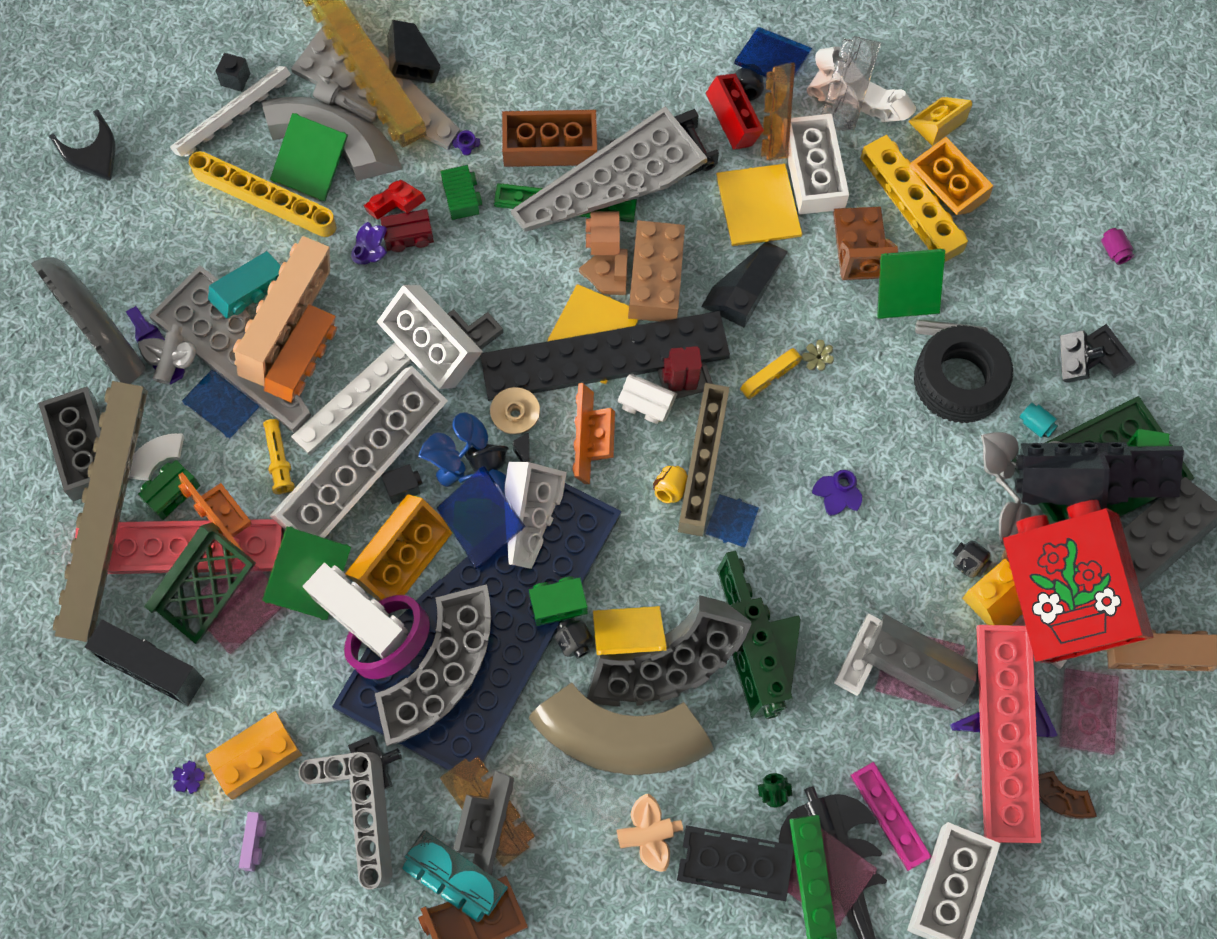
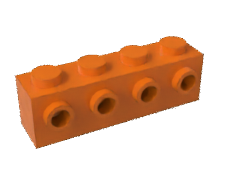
[264,304,337,403]

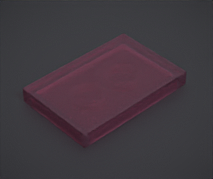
[1059,668,1119,755]

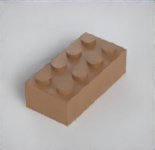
[628,220,685,322]

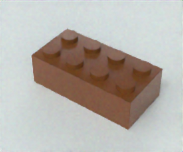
[502,110,597,167]

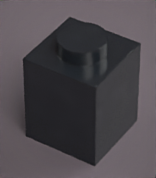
[215,52,251,92]
[381,464,423,504]

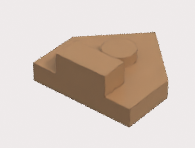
[579,249,628,295]

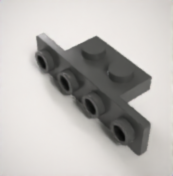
[453,771,514,875]

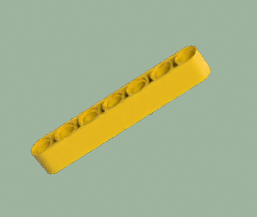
[189,151,337,237]

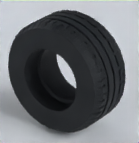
[914,325,1014,423]

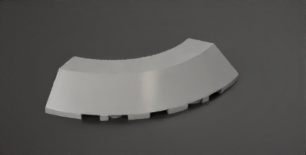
[262,97,402,181]
[375,584,491,746]

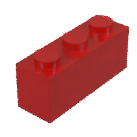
[706,73,764,150]

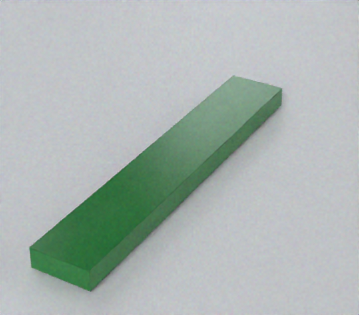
[494,183,637,223]

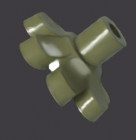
[802,340,834,371]

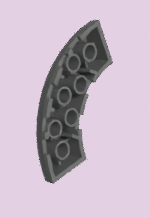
[31,257,145,384]

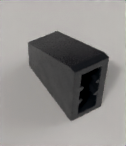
[387,20,440,83]

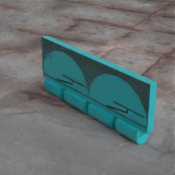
[402,830,508,922]

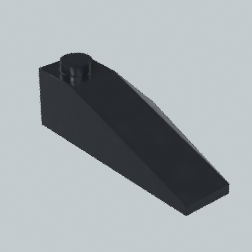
[701,242,788,328]

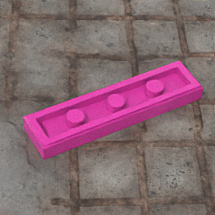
[850,762,932,871]

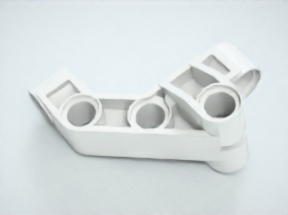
[807,46,916,122]

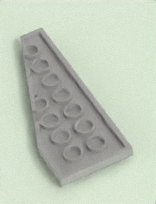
[510,106,707,232]
[149,265,311,433]

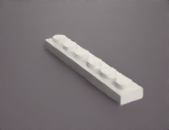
[170,66,291,157]
[291,342,412,455]

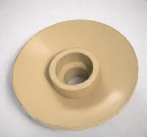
[490,387,540,434]

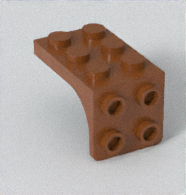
[418,875,528,939]

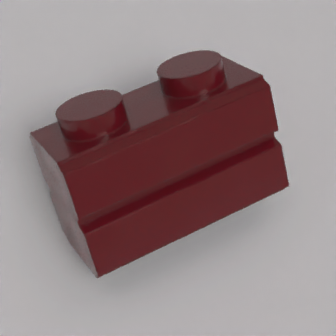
[380,209,434,252]
[662,346,702,392]

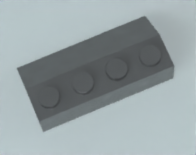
[862,614,978,710]

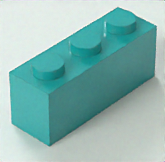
[208,251,281,319]

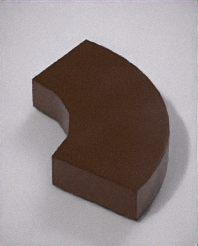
[1038,771,1097,819]

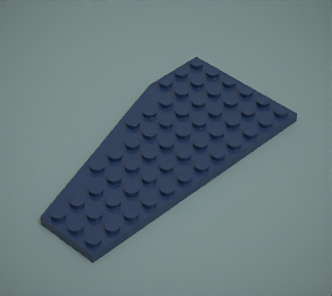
[332,483,621,784]

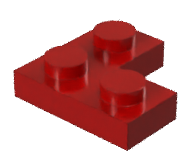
[363,179,426,220]

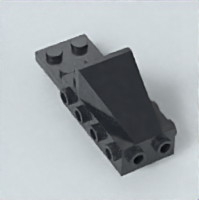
[1015,442,1184,510]

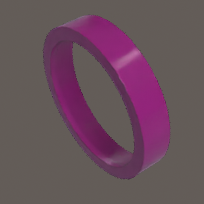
[344,595,430,679]

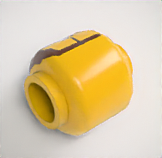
[653,466,688,503]

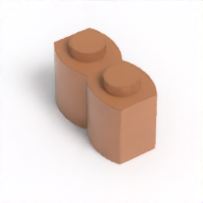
[586,211,620,255]

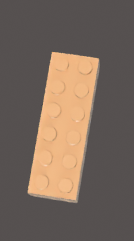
[233,236,330,386]

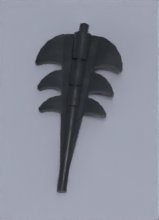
[779,786,887,939]

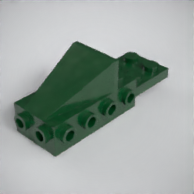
[717,551,801,719]

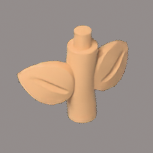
[616,794,683,872]

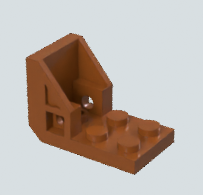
[833,207,898,280]

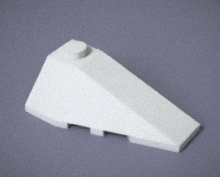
[505,462,567,569]

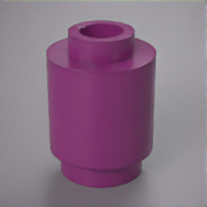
[1101,228,1134,265]

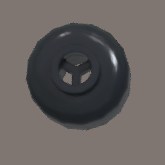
[736,66,764,101]

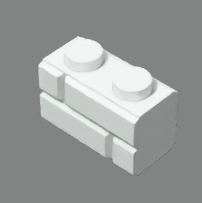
[618,374,677,424]

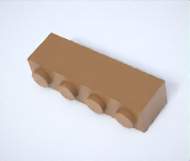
[1107,630,1217,671]

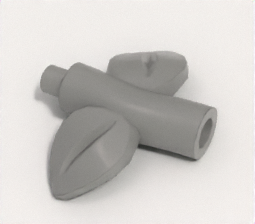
[138,324,196,384]

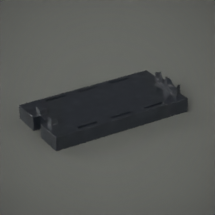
[677,825,794,902]

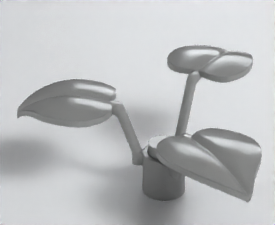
[981,432,1061,544]

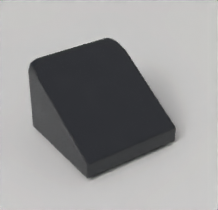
[512,433,530,462]

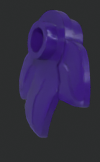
[351,222,387,265]
[812,470,862,516]

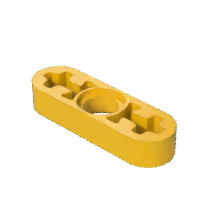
[740,348,802,399]

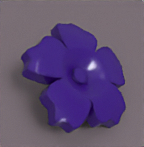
[172,760,205,794]

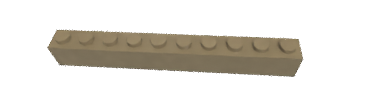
[53,381,148,642]

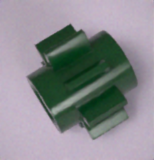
[758,773,793,807]

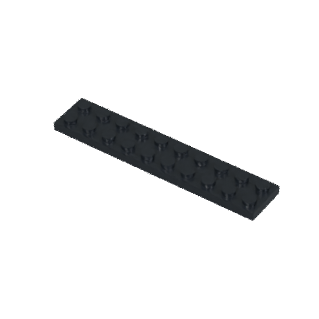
[480,311,730,401]

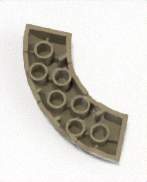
[529,683,714,775]

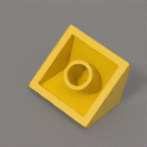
[908,97,973,146]

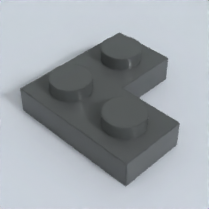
[447,309,504,349]

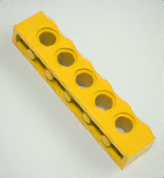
[860,134,968,262]

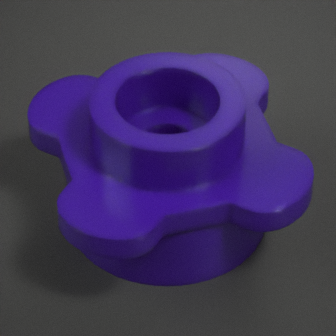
[452,130,481,156]

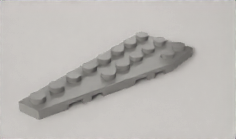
[291,19,460,150]

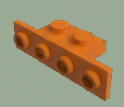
[573,383,615,484]
[178,472,252,561]

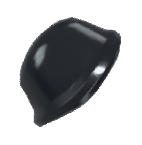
[465,444,509,474]

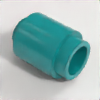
[1019,402,1058,438]

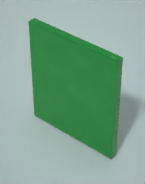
[270,113,348,201]
[877,249,946,319]
[262,526,351,620]

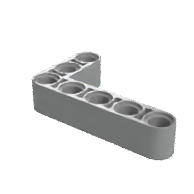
[299,752,392,890]

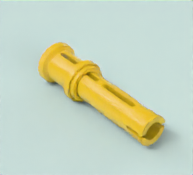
[263,419,295,495]

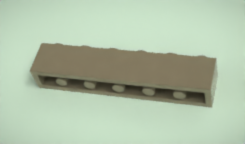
[678,383,730,537]

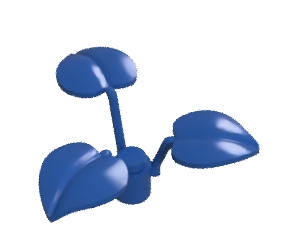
[418,412,506,510]

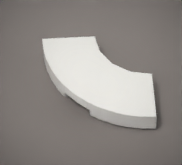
[129,433,184,481]

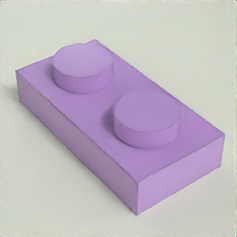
[239,812,266,872]

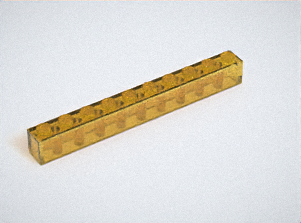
[302,0,427,148]

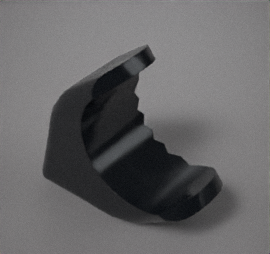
[49,109,116,181]

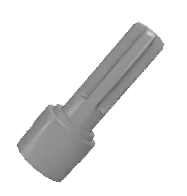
[313,76,378,123]

